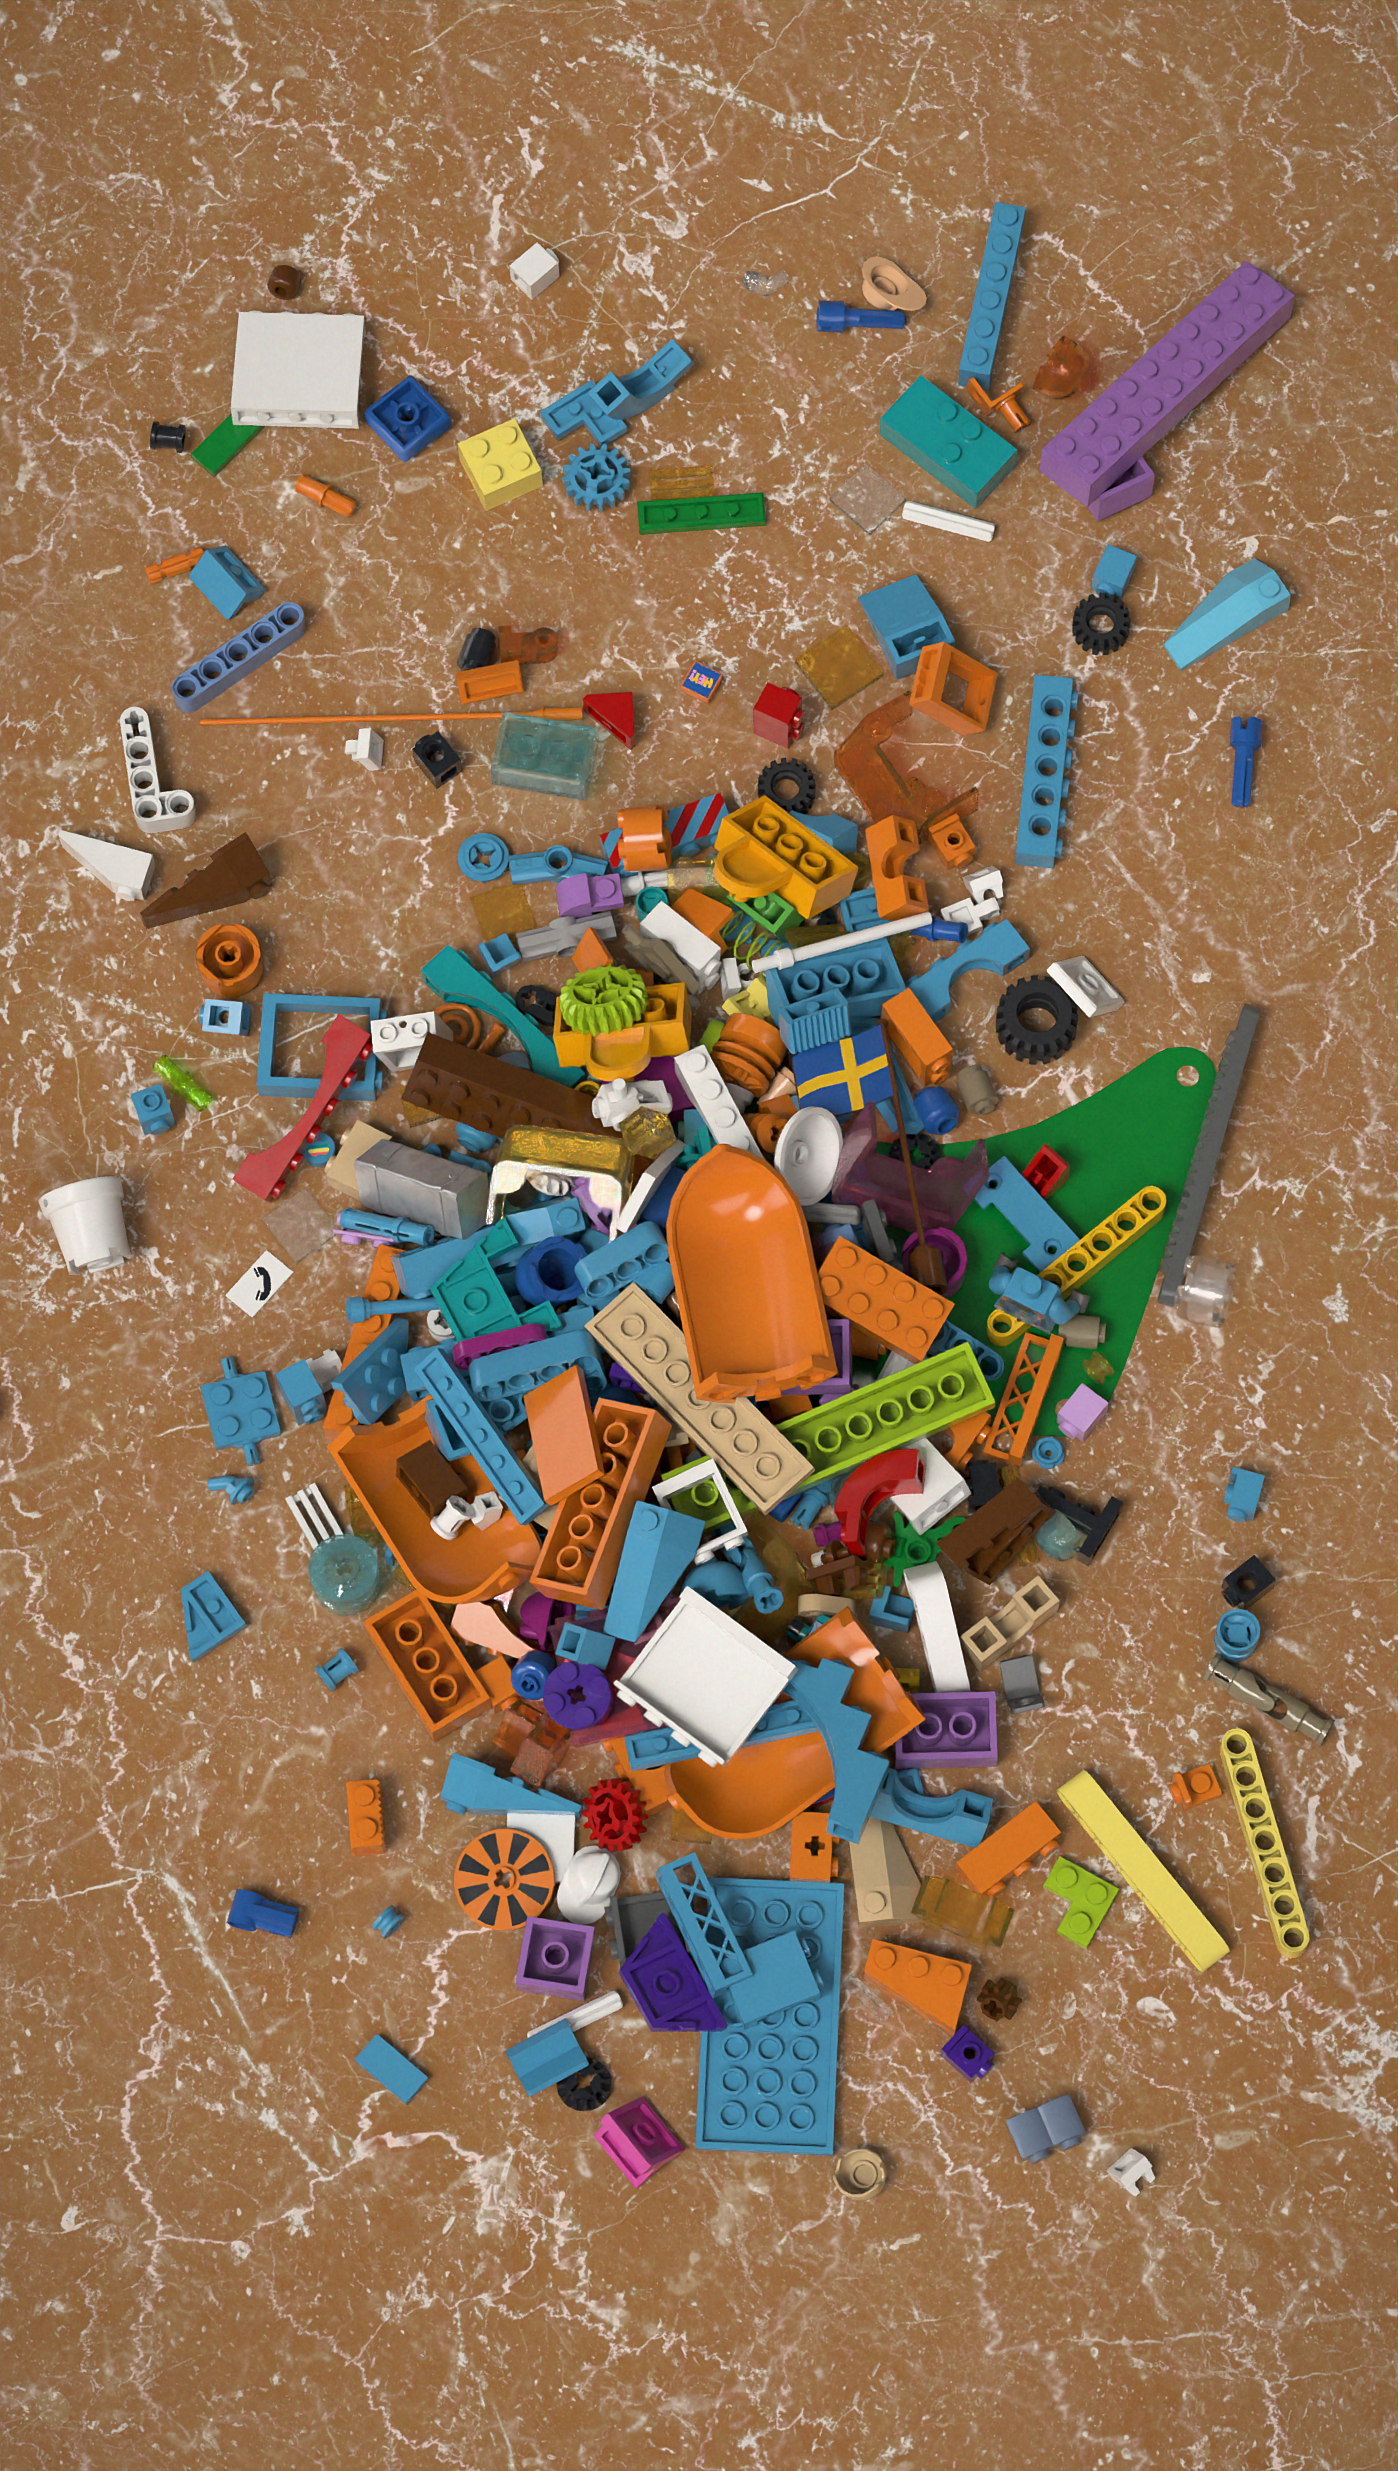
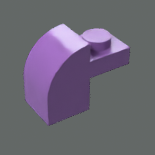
[556,873,624,919]

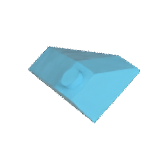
[1164,558,1291,671]

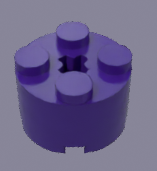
[543,1661,614,1731]

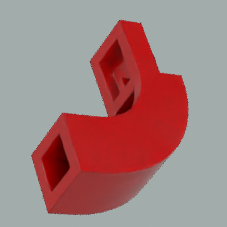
[834,1449,926,1556]

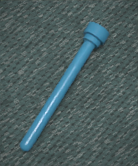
[346,1296,440,1324]

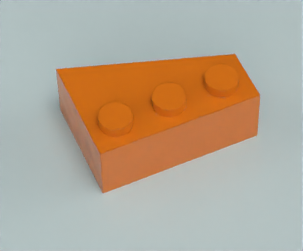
[864,1939,972,2037]

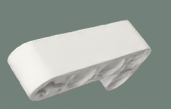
[120,707,197,833]
[903,1561,971,1693]

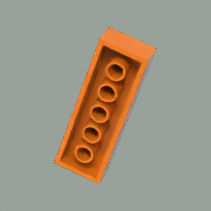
[529,1398,672,1610]

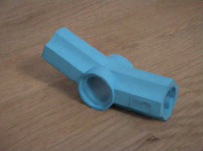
[508,845,609,885]

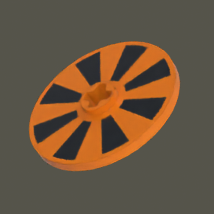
[454,1829,555,1931]

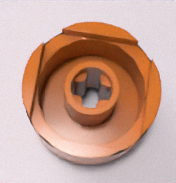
[617,804,672,872]
[196,924,264,999]

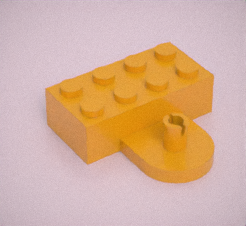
[713,795,859,920]
[553,982,692,1083]

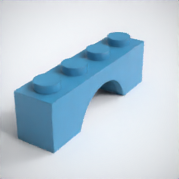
[905,919,1030,1023]
[870,1768,993,1848]

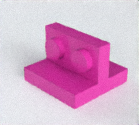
[593,2096,685,2188]

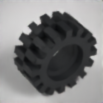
[1072,593,1130,656]
[758,758,816,815]

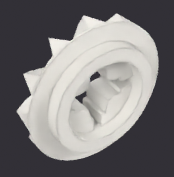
[523,1156,574,1196]

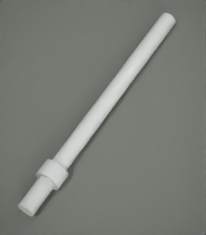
[752,912,932,973]

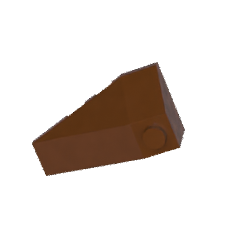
[140,832,272,929]

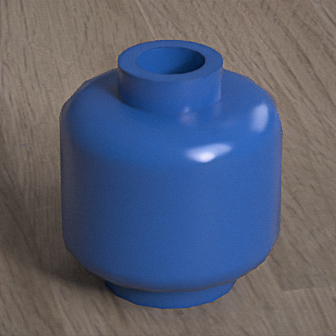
[914,1086,960,1135]
[511,1650,558,1700]

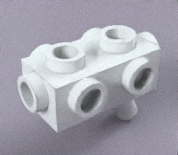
[592,1078,673,1131]

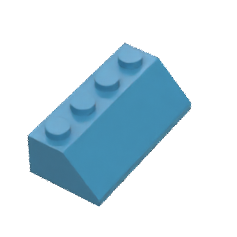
[765,937,906,1030]

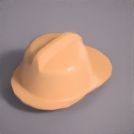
[862,256,927,311]

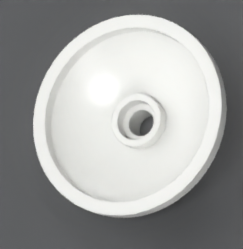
[774,1106,843,1206]

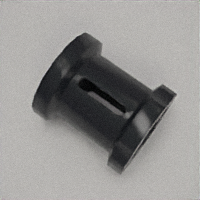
[150,421,186,453]

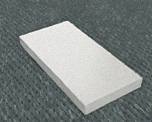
[615,1140,687,1233]

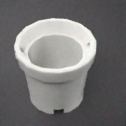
[38,1176,132,1275]

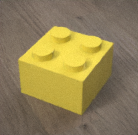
[457,418,543,511]

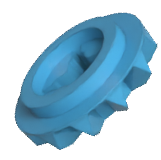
[458,833,509,884]

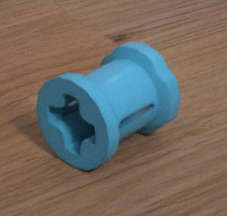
[314,1648,359,1692]

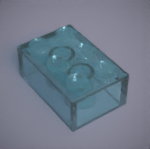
[490,711,599,801]

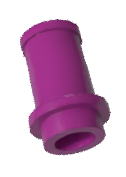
[813,1521,842,1549]

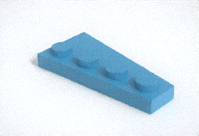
[839,1017,924,1134]

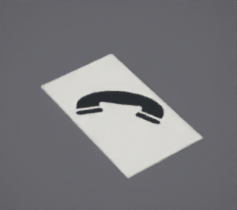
[225,1250,293,1317]

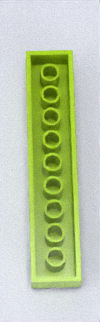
[661,1342,995,1535]

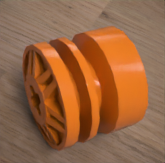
[709,1013,789,1097]

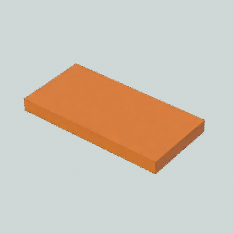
[523,1365,605,1506]

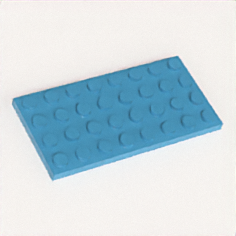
[695,1877,844,2156]

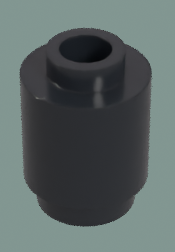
[457,628,496,671]

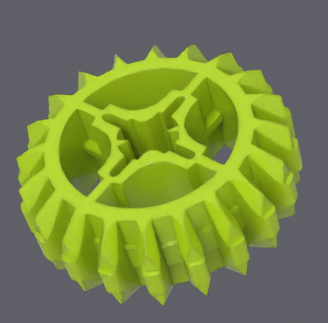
[559,963,648,1037]

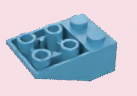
[858,574,955,680]

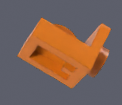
[1168,1763,1222,1811]

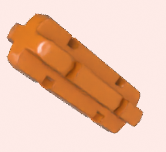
[145,547,204,583]

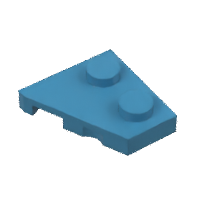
[181,1571,247,1663]

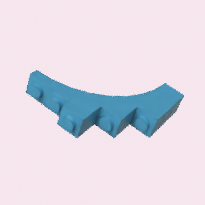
[773,1649,889,1844]

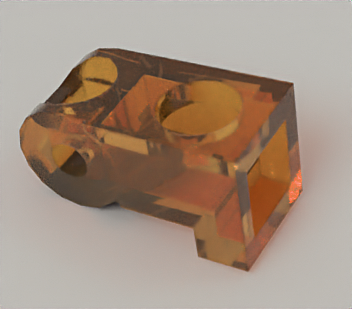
[498,625,558,665]

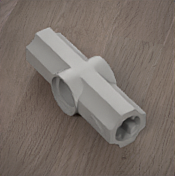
[516,911,617,962]

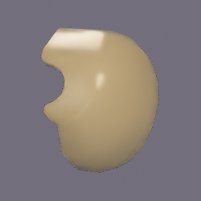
[833,2148,887,2201]

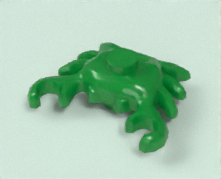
[876,1512,966,1588]

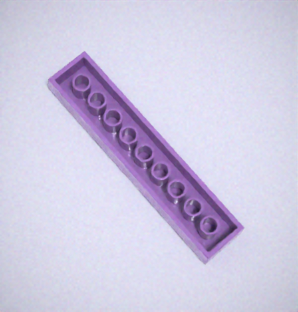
[1039,260,1295,507]

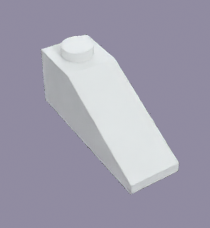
[59,830,156,901]

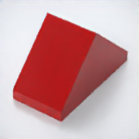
[583,692,635,750]
[1021,1143,1070,1201]

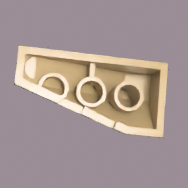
[848,1817,926,1929]

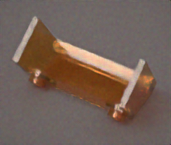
[834,690,979,844]

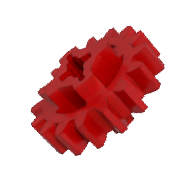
[581,1777,649,1853]

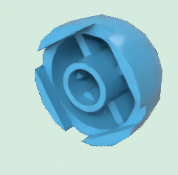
[681,1557,750,1610]

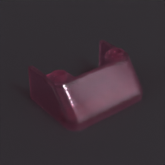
[831,1101,989,1232]

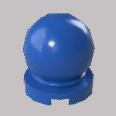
[514,1236,588,1308]

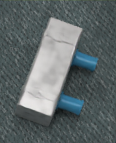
[354,1139,493,1240]

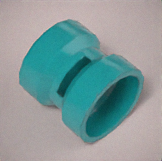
[636,886,668,922]

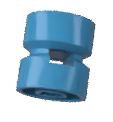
[1214,1609,1261,1663]

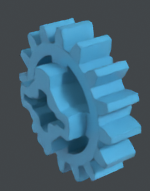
[562,443,631,512]

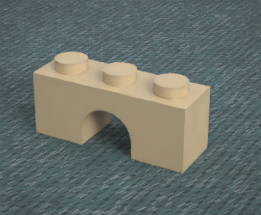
[960,1575,1060,1672]

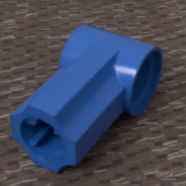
[226,1889,299,1939]

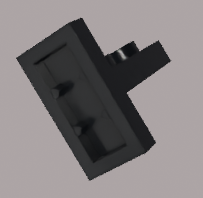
[1037,1485,1123,1567]

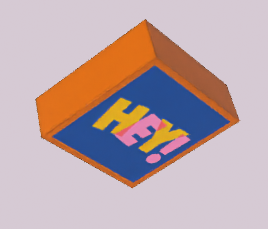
[680,660,723,704]

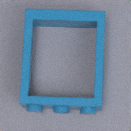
[256,993,388,1101]

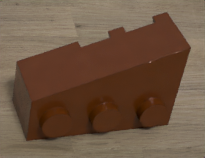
[936,1478,1057,1585]

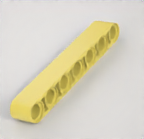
[1220,1728,1310,1959]
[1056,1769,1230,1972]

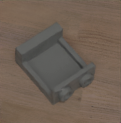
[604,1883,695,1968]

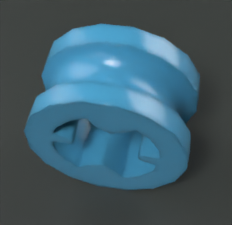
[372,1905,405,1939]

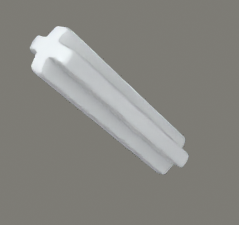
[902,501,995,542]
[527,1990,623,2038]

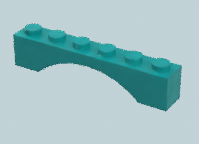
[420,944,586,1089]

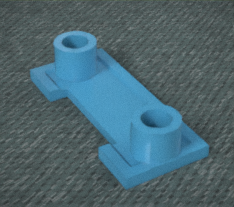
[965,1156,1080,1273]

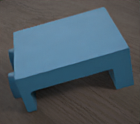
[719,1930,824,2030]

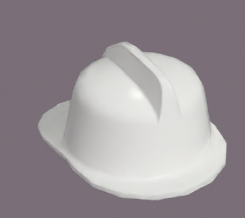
[557,1845,621,1925]

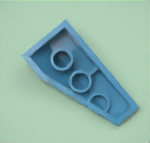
[425,1387,534,1461]
[603,1500,706,1643]
[441,1753,582,1818]

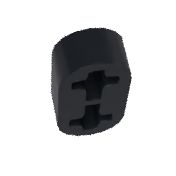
[515,985,559,1029]

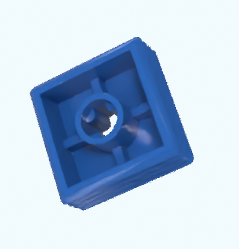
[364,375,451,462]

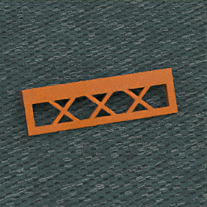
[983,1332,1064,1467]

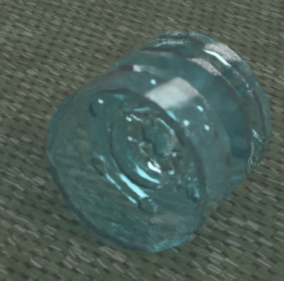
[308,1534,382,1616]

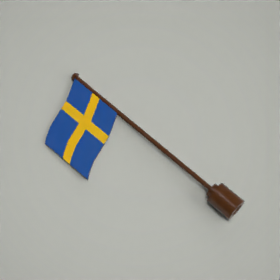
[791,1019,948,1295]

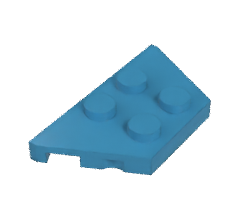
[331,1318,409,1425]

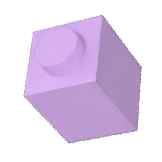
[1057,1383,1108,1442]

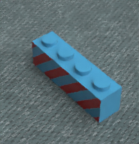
[600,792,729,878]

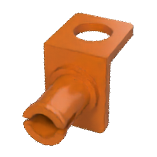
[966,377,1031,433]

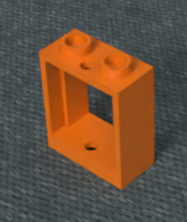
[909,642,998,736]
[881,988,953,1088]

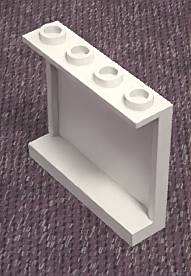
[231,311,366,429]
[613,1586,798,1768]

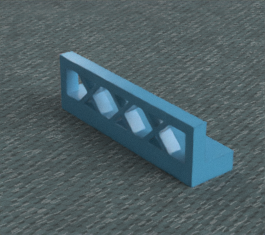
[655,1852,753,1998]

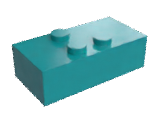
[879,375,1018,510]

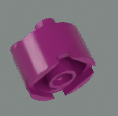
[901,1227,967,1299]

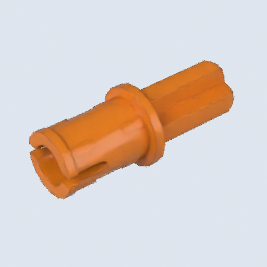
[294,473,356,517]

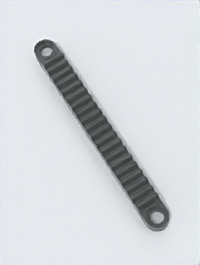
[1157,1003,1260,1308]

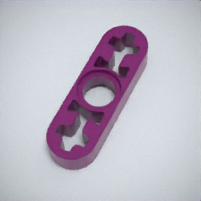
[452,1324,548,1370]

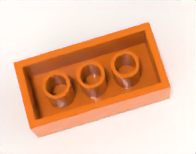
[817,1236,955,1364]
[363,1589,492,1742]

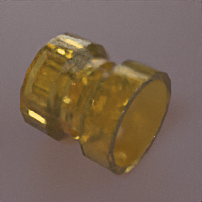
[844,852,870,893]

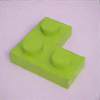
[1043,1856,1119,1950]

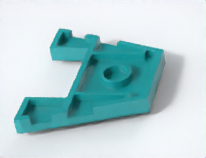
[430,1217,563,1343]

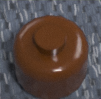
[267,265,301,300]

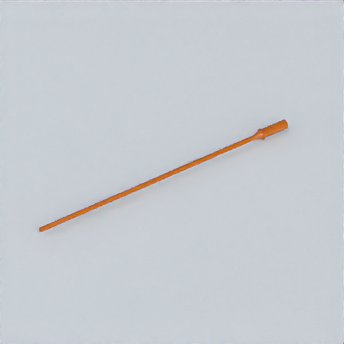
[200,706,583,725]

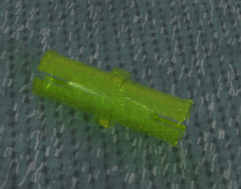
[151,1054,213,1112]

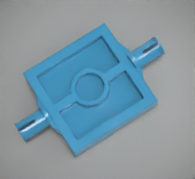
[200,1356,281,1466]

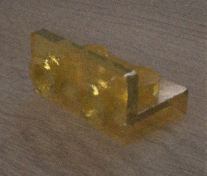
[667,855,731,907]

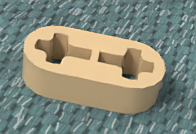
[798,1594,856,1618]

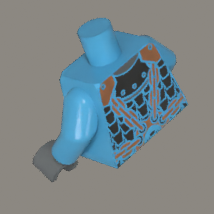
[989,1252,1091,1334]

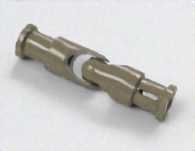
[1203,1653,1335,1747]

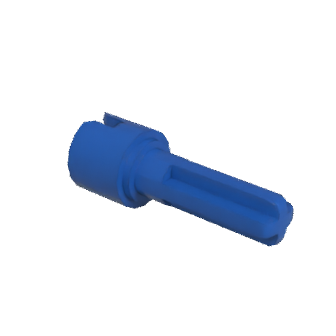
[816,300,905,333]
[1229,716,1263,808]

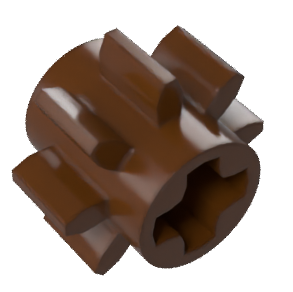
[977,1978,1022,2022]

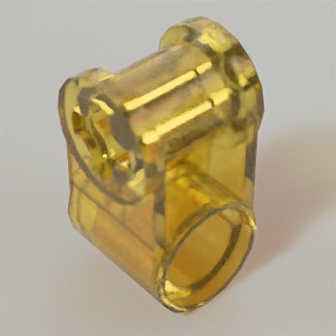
[344,1484,382,1548]

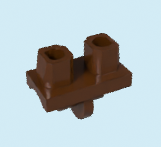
[805,1540,874,1597]

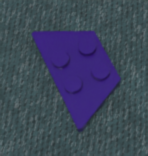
[618,1913,728,2032]

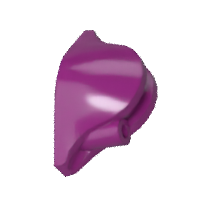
[520,1591,576,1653]

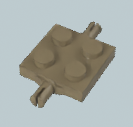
[622,923,701,1012]

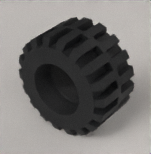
[996,975,1078,1065]

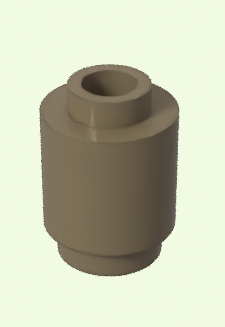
[957,1065,998,1116]
[1058,1314,1106,1349]

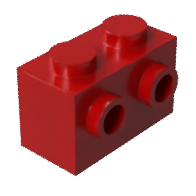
[753,682,805,749]

